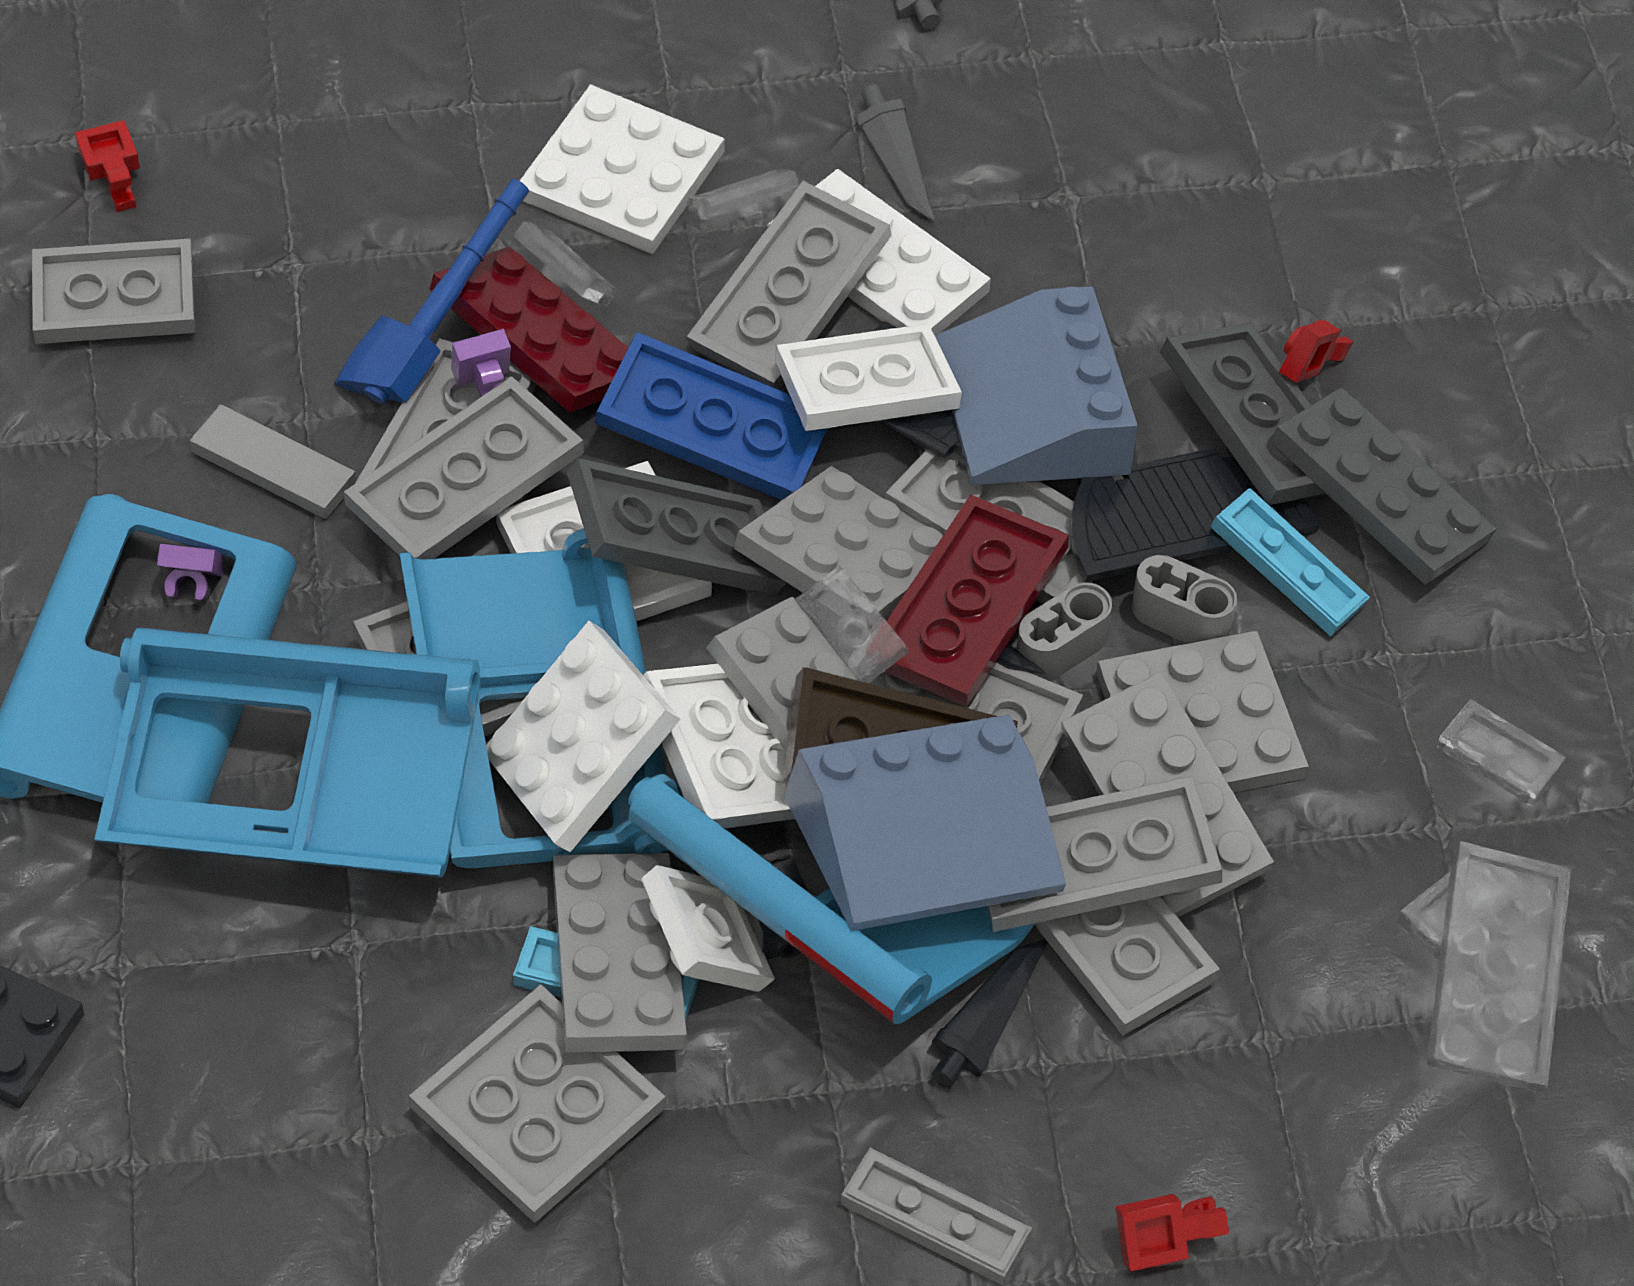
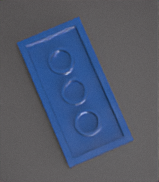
[594,332,829,500]

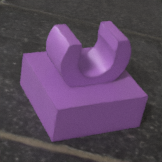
[451,329,511,397]
[157,544,225,602]

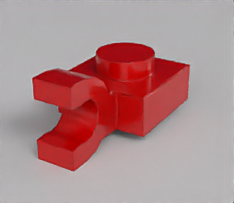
[74,120,140,212]
[1279,320,1354,383]
[1115,1193,1229,1272]

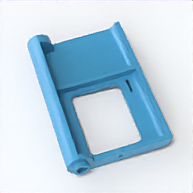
[0,494,297,803]
[94,627,480,878]

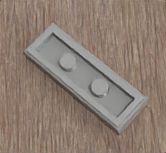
[190,404,356,520]
[840,1148,1032,1286]

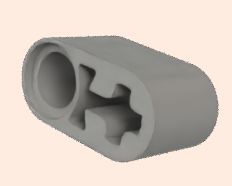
[1131,555,1237,643]
[1016,583,1112,681]

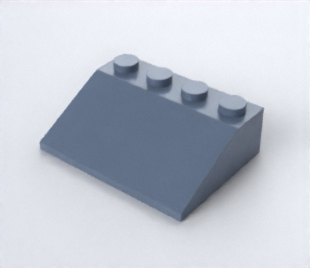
[935,286,1138,485]
[784,715,1066,931]

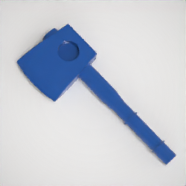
[334,179,529,405]

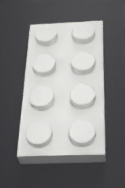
[767,169,991,335]

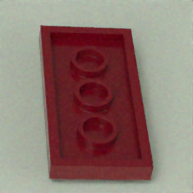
[429,246,629,413]
[866,494,1069,707]

